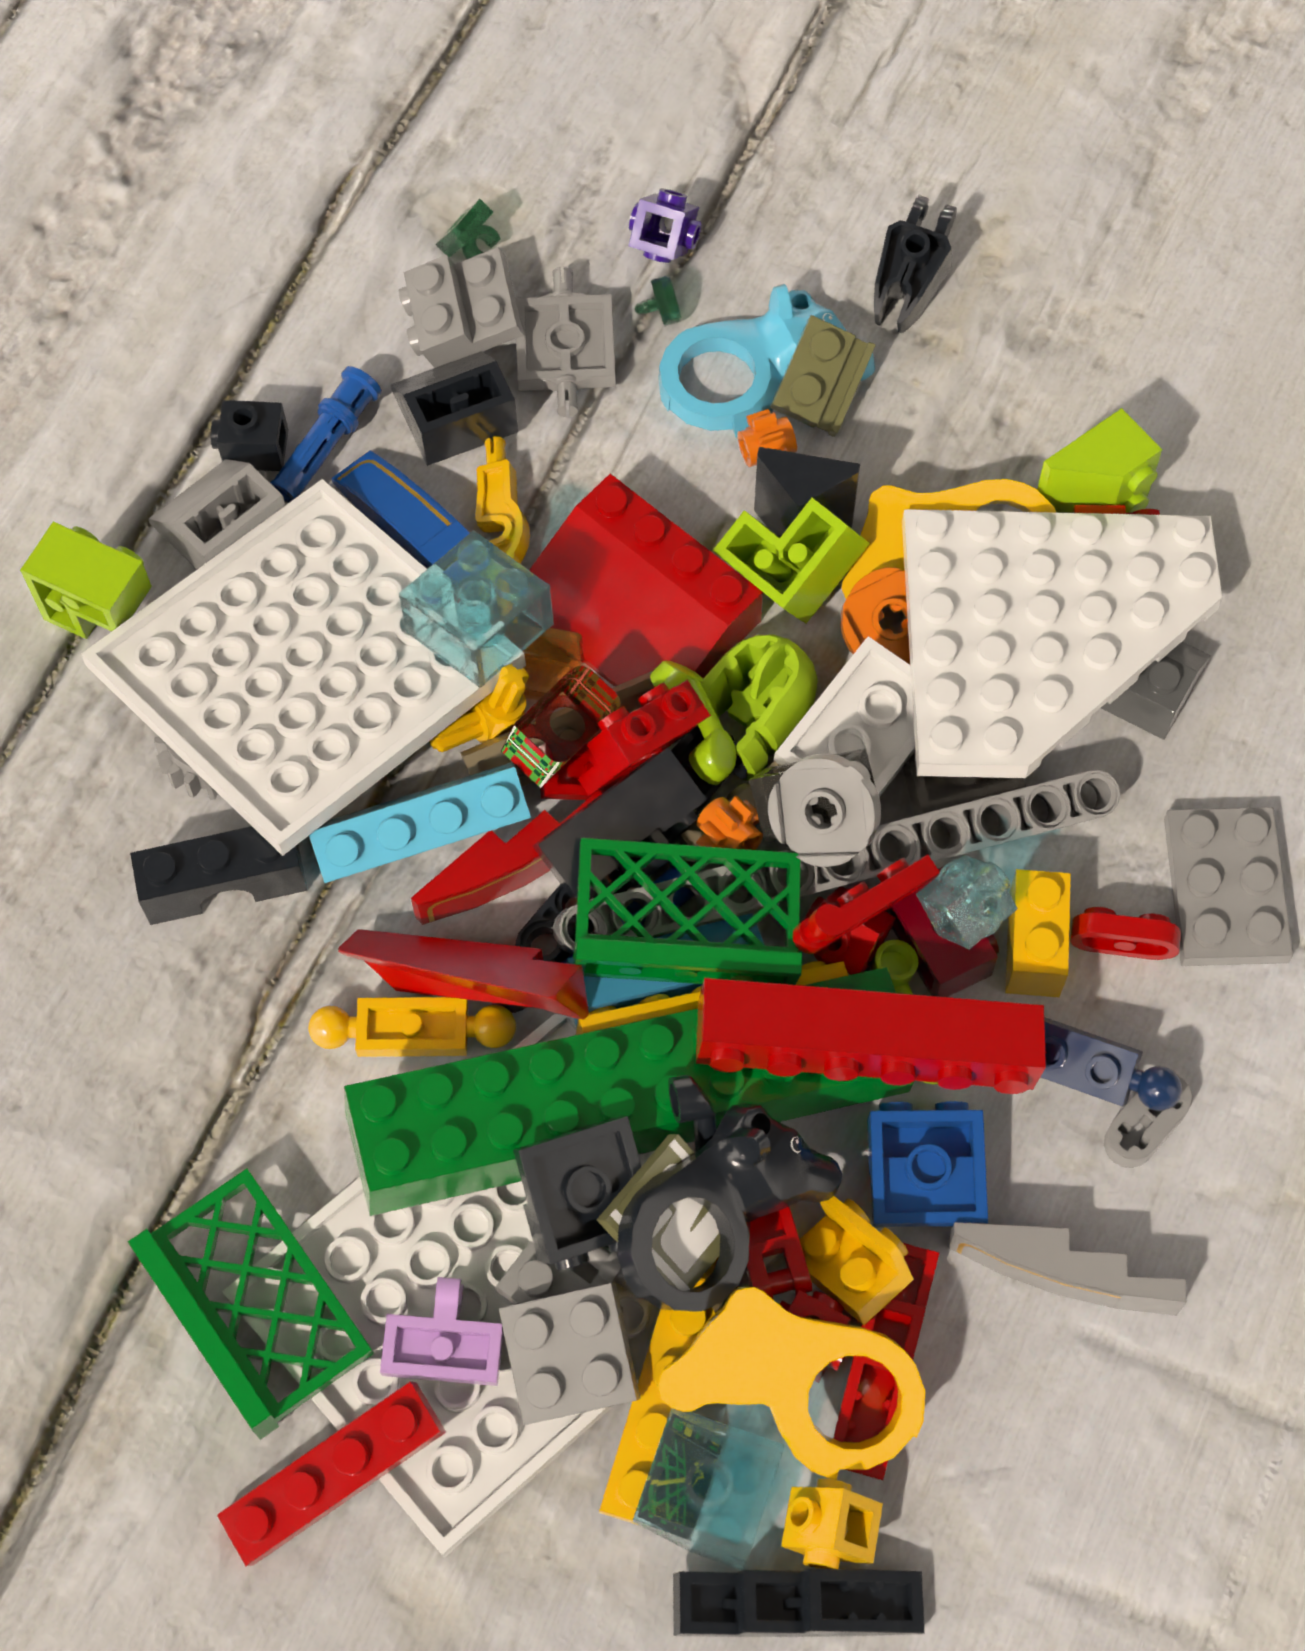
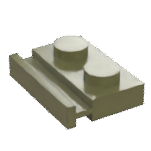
[770,315,876,437]

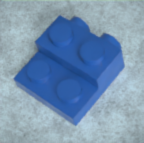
[867,1101,988,1227]

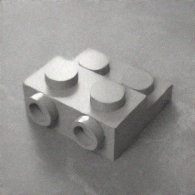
[399,247,524,368]

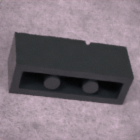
[533,747,707,900]

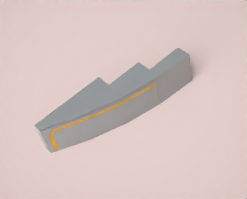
[949,1222,1187,1315]

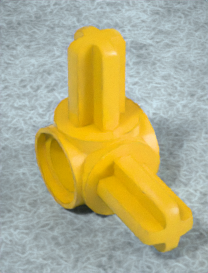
[429,664,529,752]

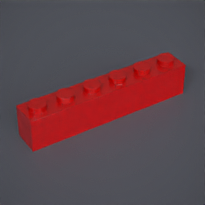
[696,978,1046,1094]

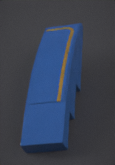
[332,450,494,594]

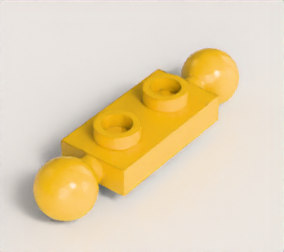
[308,997,516,1057]

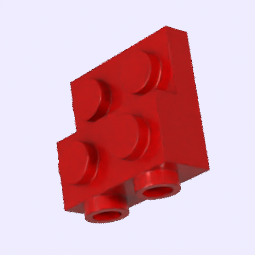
[577,679,711,796]

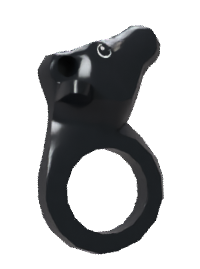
[617,1103,843,1313]

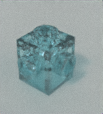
[916,855,1018,950]

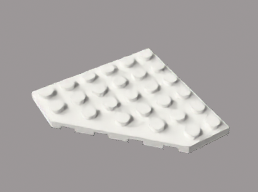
[902,509,1222,778]

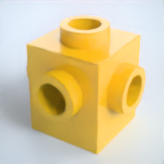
[781,1478,883,1569]

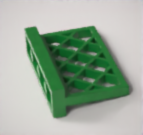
[573,838,802,985]
[128,1168,374,1440]

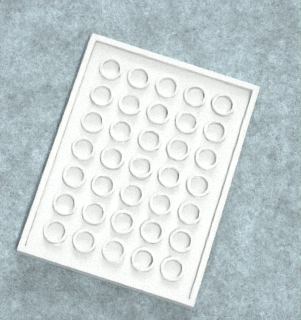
[222,1013,783,1558]

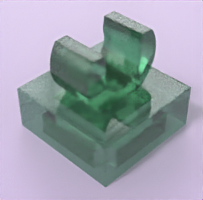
[435,199,501,259]

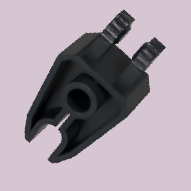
[874,195,957,333]

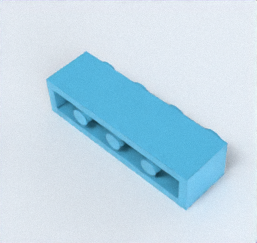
[309,762,531,883]

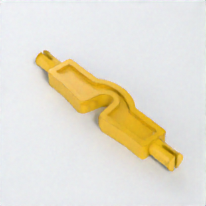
[475,436,530,636]

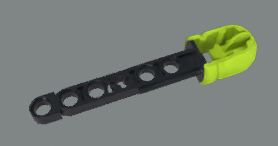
[491,634,818,1013]

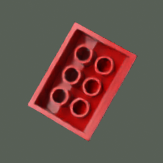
[515,473,763,687]

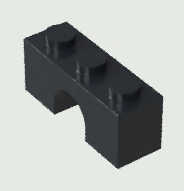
[130,826,308,925]

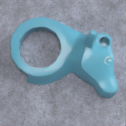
[658,284,875,438]

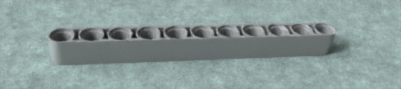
[553,770,1120,954]

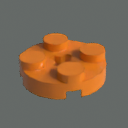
[840,567,910,665]

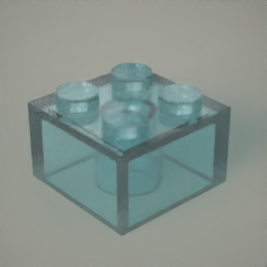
[399,530,554,688]

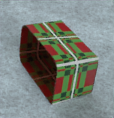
[501,666,621,788]

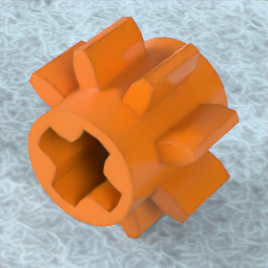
[737,409,797,467]
[696,796,763,850]

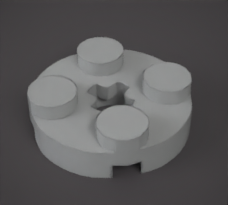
[768,754,881,867]

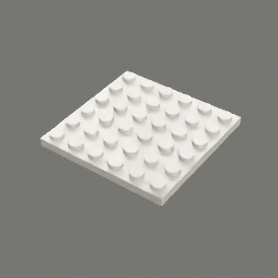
[81,479,526,856]

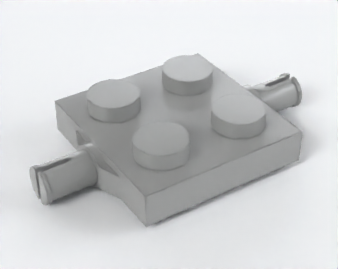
[516,267,616,417]

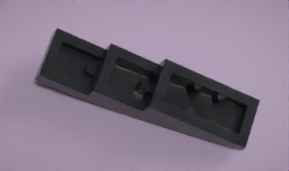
[673,1568,925,1637]

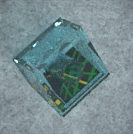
[633,1408,785,1570]

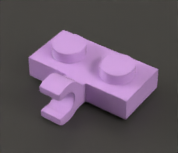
[380,1277,504,1386]

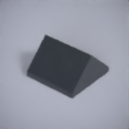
[754,447,860,537]

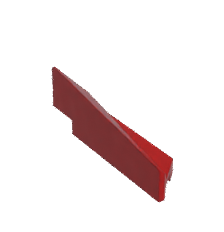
[338,929,589,1020]

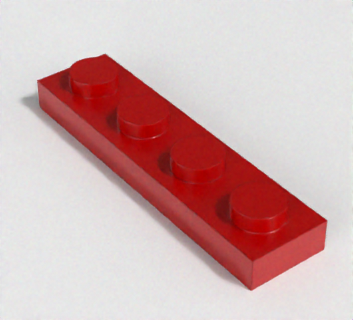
[217,1381,446,1566]

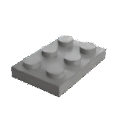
[1164,807,1293,966]

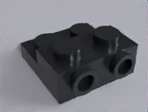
[513,1116,642,1270]

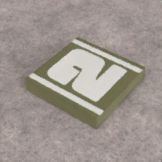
[597,1134,720,1291]

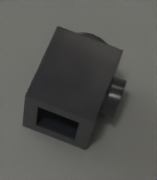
[211,400,289,471]

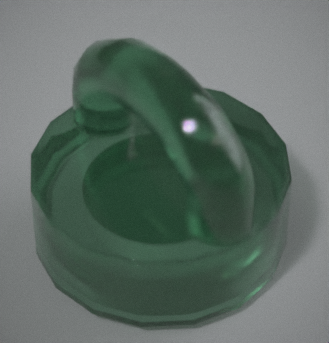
[634,275,682,327]

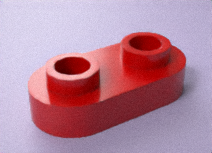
[1070,907,1181,960]

